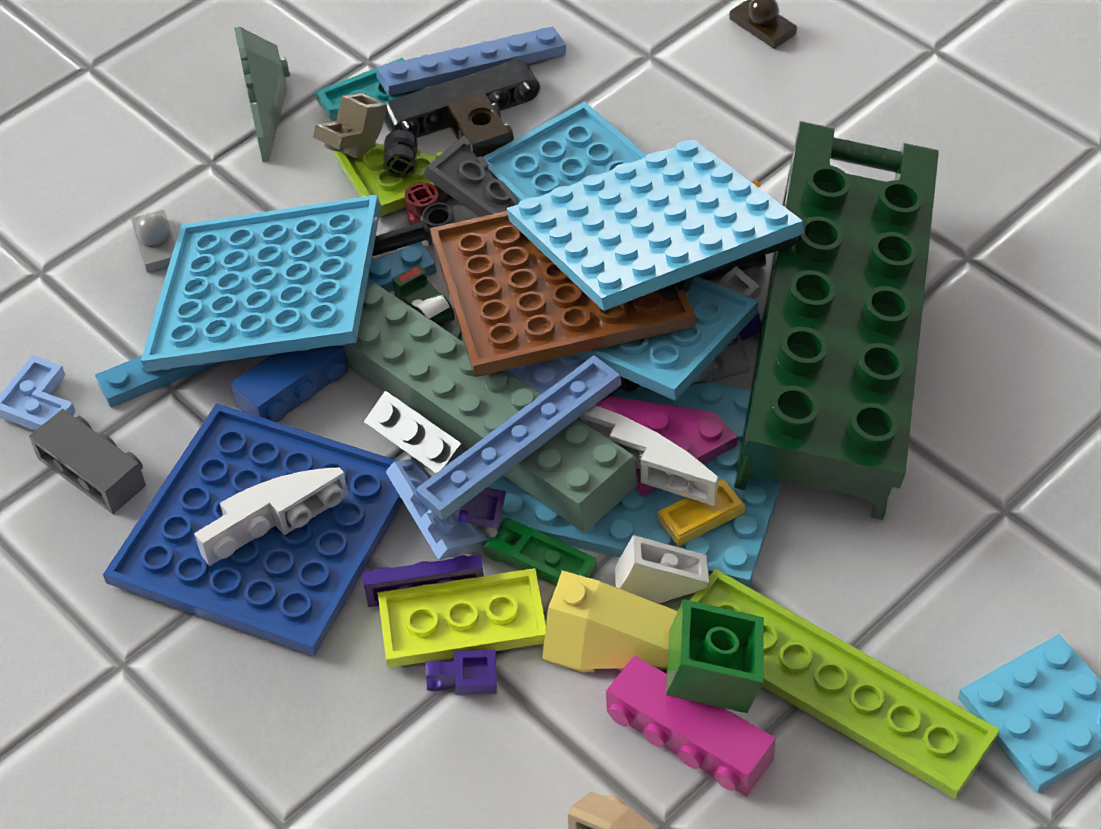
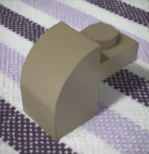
[313,93,388,158]

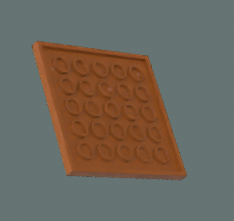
[430,211,696,377]

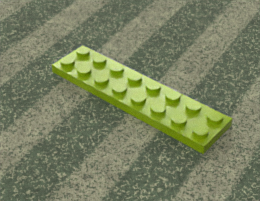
[690,569,1000,800]

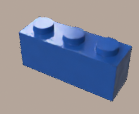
[231,345,348,422]

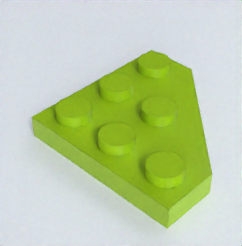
[333,142,445,217]

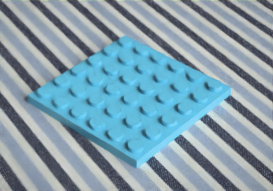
[507,140,804,311]
[141,195,381,372]

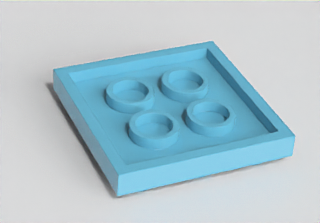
[958,634,1101,793]

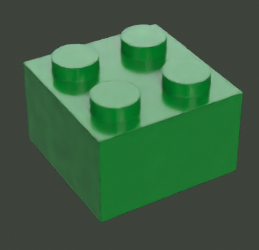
[666,599,764,713]

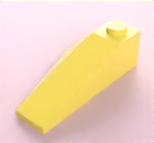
[542,571,678,672]

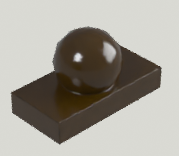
[729,0,797,49]

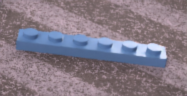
[376,27,566,96]
[415,355,622,520]

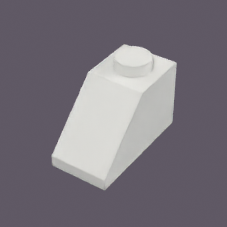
[615,535,709,604]

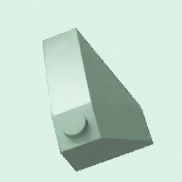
[234,27,290,162]

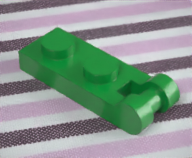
[482,518,597,586]

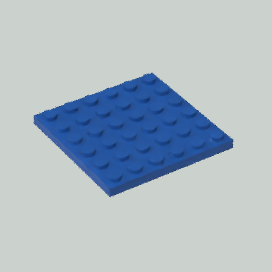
[103,403,403,656]

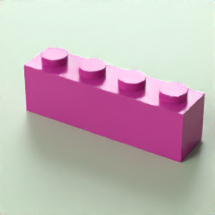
[606,655,776,796]

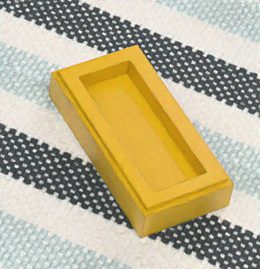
[657,479,745,547]

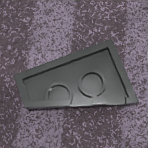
[423,136,520,217]

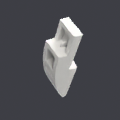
[194,468,349,566]

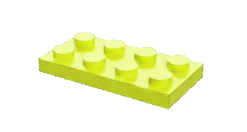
[378,568,546,668]

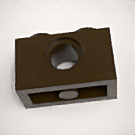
[447,92,514,158]

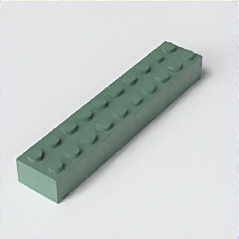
[342,283,639,533]

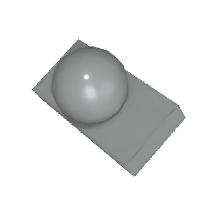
[131,210,175,273]

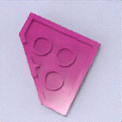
[579,396,737,497]

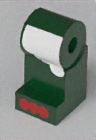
[392,264,455,327]

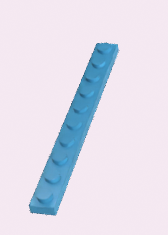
[95,242,437,408]

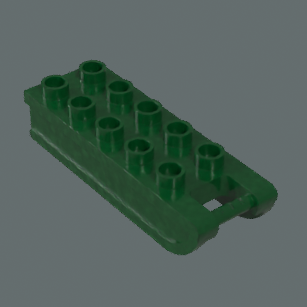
[734,121,939,520]

